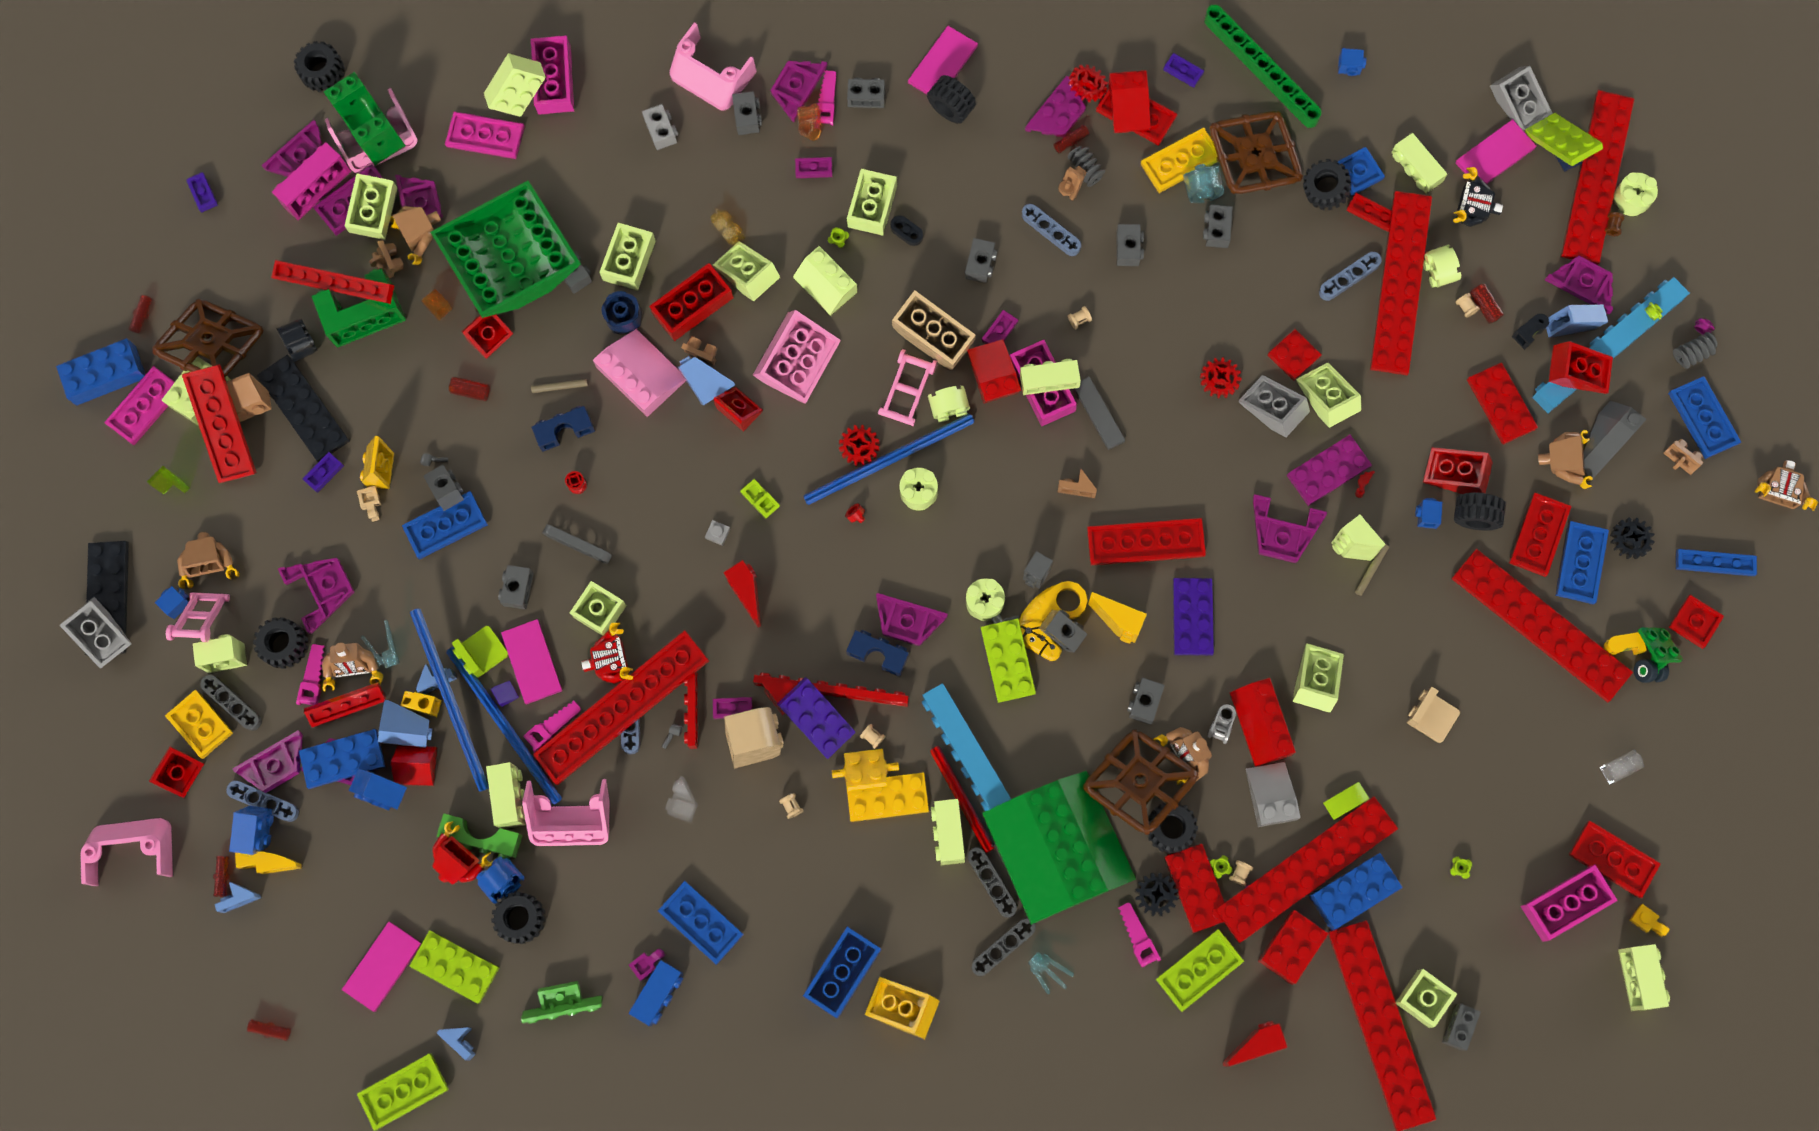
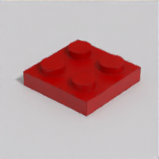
[1268,329,1322,381]
[1668,595,1724,649]

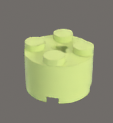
[1613,173,1658,216]
[1423,244,1461,287]
[928,386,970,422]
[900,468,938,510]
[966,579,1005,621]

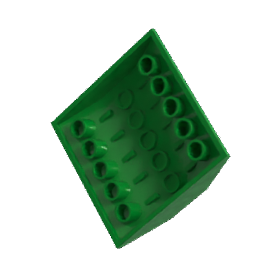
[430,181,581,318]
[982,770,1136,925]

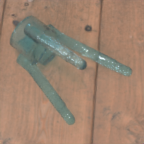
[361,620,400,668]
[1028,952,1074,994]

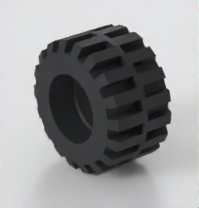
[294,41,345,92]
[927,75,976,124]
[1303,159,1352,210]
[1454,493,1506,531]
[253,617,308,669]
[1148,802,1198,854]
[491,892,546,944]

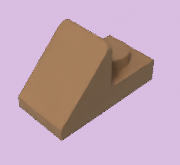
[1058,469,1097,498]

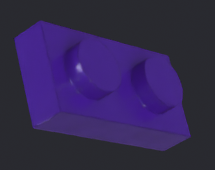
[1163,53,1204,88]
[186,172,218,213]
[302,452,344,493]

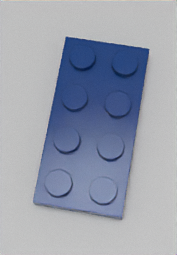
[1668,376,1741,459]
[402,491,488,560]
[1555,521,1609,604]
[299,729,386,789]
[658,881,744,965]

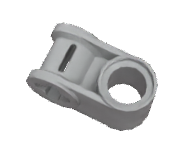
[1207,704,1236,744]

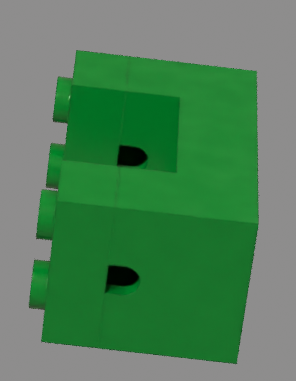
[324,72,405,165]
[311,268,406,348]

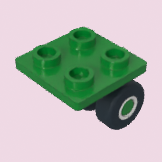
[1634,627,1683,683]

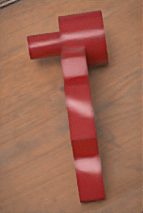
[1355,471,1375,498]

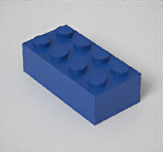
[56,338,146,406]
[1309,853,1403,931]
[803,927,882,1019]

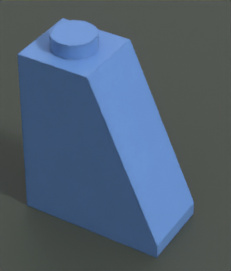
[1546,305,1608,337]
[678,356,735,405]
[378,700,433,747]

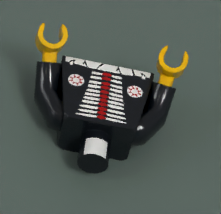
[1453,167,1503,227]

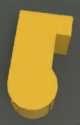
[1603,632,1647,656]
[400,691,442,717]

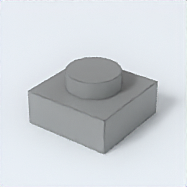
[705,520,730,546]

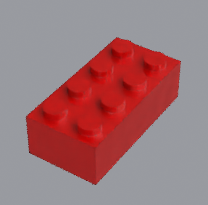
[649,263,733,341]

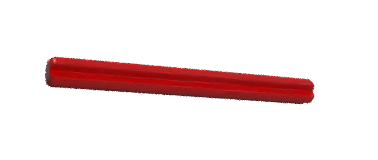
[930,746,994,853]

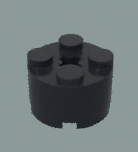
[277,319,318,362]

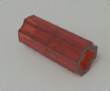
[1470,284,1504,324]
[449,377,490,401]

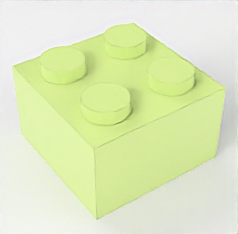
[570,581,627,636]
[193,634,247,673]
[1396,969,1457,1028]

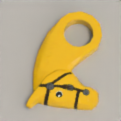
[1019,581,1088,661]

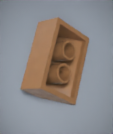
[226,373,271,422]

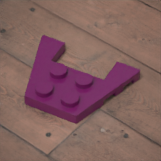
[1253,494,1327,563]
[278,558,355,634]

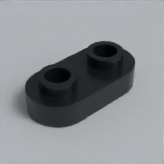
[890,215,923,246]

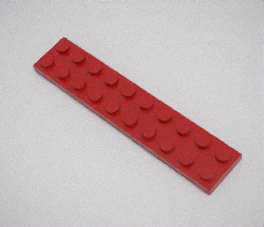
[1561,90,1634,265]
[1370,191,1432,375]
[1451,549,1633,703]
[533,630,709,785]
[1215,796,1398,943]
[1327,920,1437,1131]

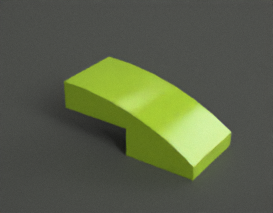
[740,479,780,518]
[1323,782,1370,820]

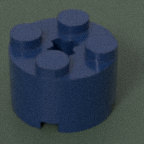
[602,291,642,334]

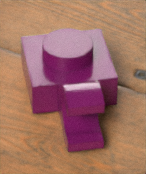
[629,949,666,981]

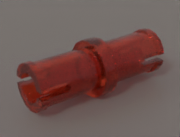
[1053,125,1089,154]
[128,295,152,333]
[213,856,230,897]
[247,1019,291,1041]

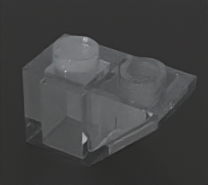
[1600,749,1645,785]
[665,776,698,823]

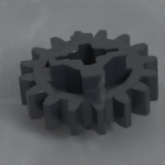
[1610,517,1655,559]
[1135,873,1178,917]

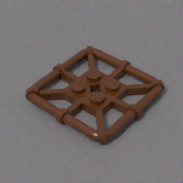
[1209,111,1303,194]
[152,299,264,377]
[1083,729,1199,835]

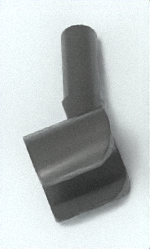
[420,453,448,467]
[991,614,1019,624]
[661,724,683,749]

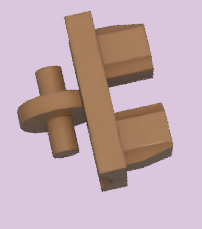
[1058,166,1087,201]
[369,240,403,278]
[681,336,717,365]
[1664,439,1704,475]

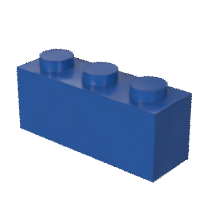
[628,960,684,1026]

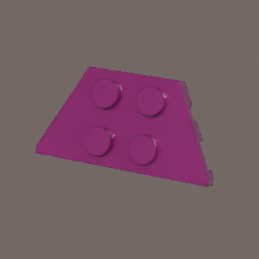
[770,61,828,122]
[1025,76,1086,137]
[261,120,323,177]
[395,174,443,219]
[1545,256,1613,314]
[876,593,948,646]
[232,730,303,793]

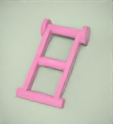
[878,349,938,426]
[166,592,230,642]

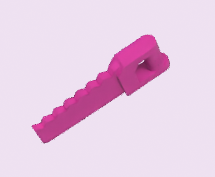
[815,71,836,126]
[296,644,325,705]
[523,700,581,752]
[1118,903,1161,967]

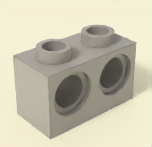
[642,104,678,150]

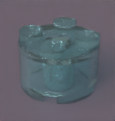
[1183,164,1224,203]

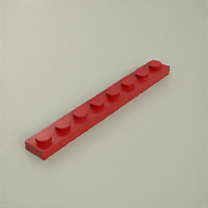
[271,260,395,304]
[753,673,909,707]

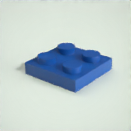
[1338,147,1385,196]

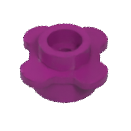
[1694,318,1715,335]

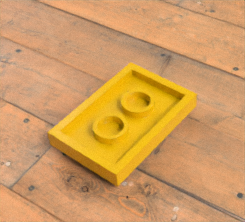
[165,690,233,759]

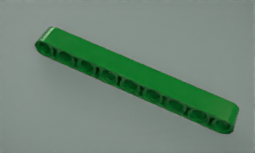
[1204,5,1322,128]

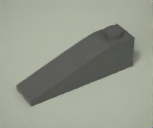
[1583,401,1647,478]

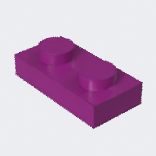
[795,157,832,178]
[982,310,1018,344]
[713,697,753,719]

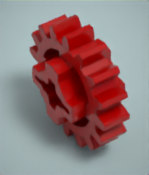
[1068,64,1108,102]
[1200,357,1242,399]
[839,425,880,466]

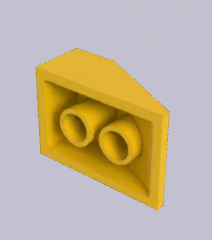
[360,436,394,489]
[1088,592,1147,644]
[865,977,940,1039]

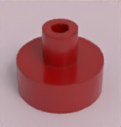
[845,503,865,523]

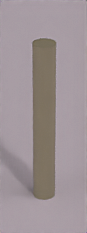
[531,379,588,393]
[1355,545,1389,596]

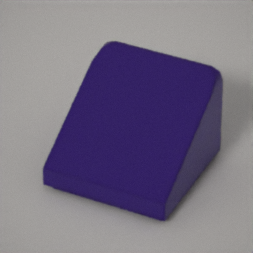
[491,681,519,707]

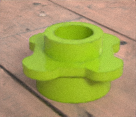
[828,227,849,248]
[1645,302,1663,321]
[1210,855,1233,878]
[1450,856,1472,879]

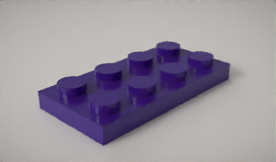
[1173,578,1214,656]
[777,677,856,759]

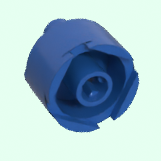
[476,857,525,904]

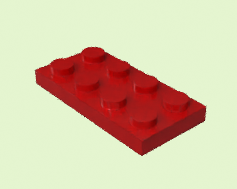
[1096,89,1178,146]
[1467,362,1538,445]
[1509,493,1571,577]
[1569,821,1661,898]
[1164,844,1225,933]

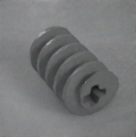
[1067,146,1105,187]
[1673,332,1718,369]

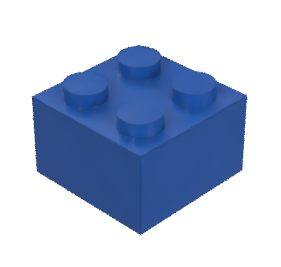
[349,769,407,811]
[229,805,274,855]

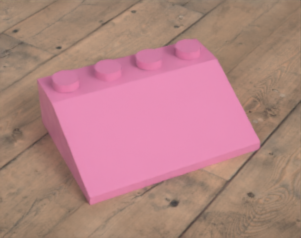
[753,310,841,404]
[593,329,686,417]

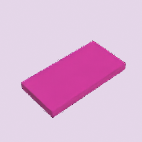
[908,26,978,94]
[445,112,525,159]
[1455,119,1536,184]
[104,366,175,445]
[501,619,563,705]
[342,922,422,1012]

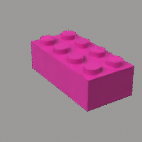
[531,36,574,115]
[272,142,351,221]
[1010,340,1077,427]
[1520,865,1618,942]

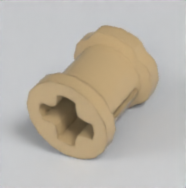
[1455,293,1480,318]
[1068,306,1092,329]
[860,724,886,749]
[779,793,803,819]
[1229,860,1253,886]

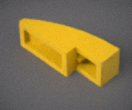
[235,851,302,874]

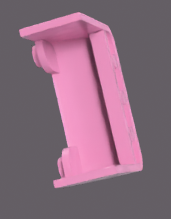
[670,23,756,110]
[325,88,417,173]
[522,779,610,846]
[81,818,173,886]

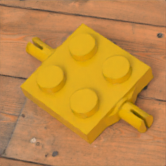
[832,749,899,791]

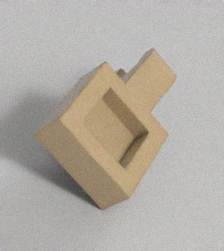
[357,486,381,522]

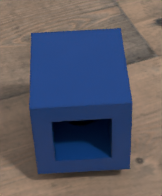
[1338,48,1366,76]
[1415,498,1442,529]
[155,586,189,619]

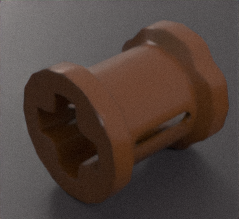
[1604,212,1625,236]

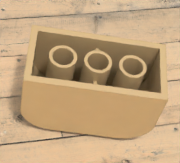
[892,290,976,370]
[724,707,784,769]

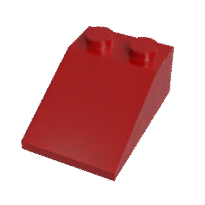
[1108,70,1151,133]
[967,339,1021,404]
[1549,341,1613,394]
[1423,447,1493,494]
[723,560,761,628]
[1222,1021,1288,1067]

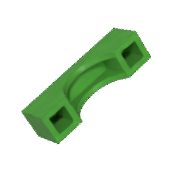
[436,814,523,859]

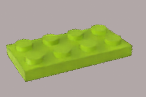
[1525,113,1603,166]
[981,618,1036,703]
[1155,929,1244,1012]
[409,930,499,1004]
[357,1053,449,1131]

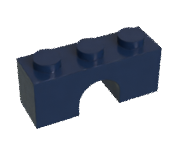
[531,406,595,452]
[846,630,909,677]

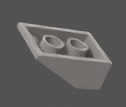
[1490,66,1553,132]
[1239,375,1310,437]
[59,597,132,669]
[1246,762,1301,827]

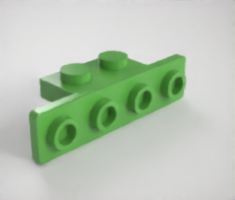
[521,981,603,1023]

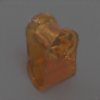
[797,103,821,141]

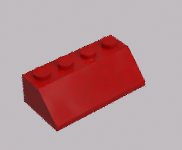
[1230,678,1296,767]

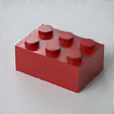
[1258,910,1329,985]

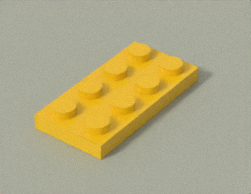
[1140,128,1217,193]
[846,772,929,822]

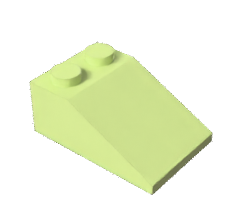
[713,241,780,301]
[1296,363,1361,428]
[1293,643,1344,713]

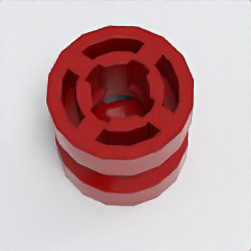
[565,471,587,494]

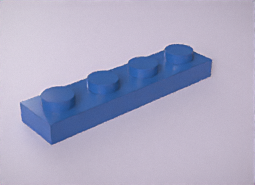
[1676,549,1757,576]

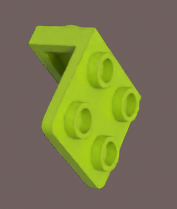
[452,626,508,678]

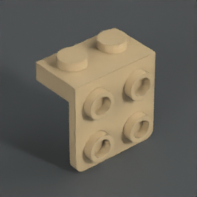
[1407,687,1460,743]

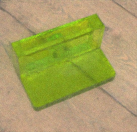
[147,466,190,494]

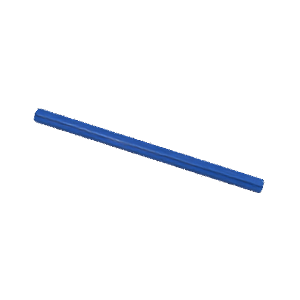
[804,414,974,505]
[410,608,489,791]
[446,646,562,805]

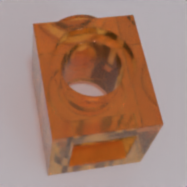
[421,289,452,321]

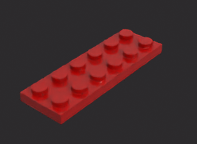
[181,364,257,483]
[1087,518,1206,566]

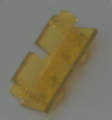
[711,208,745,245]

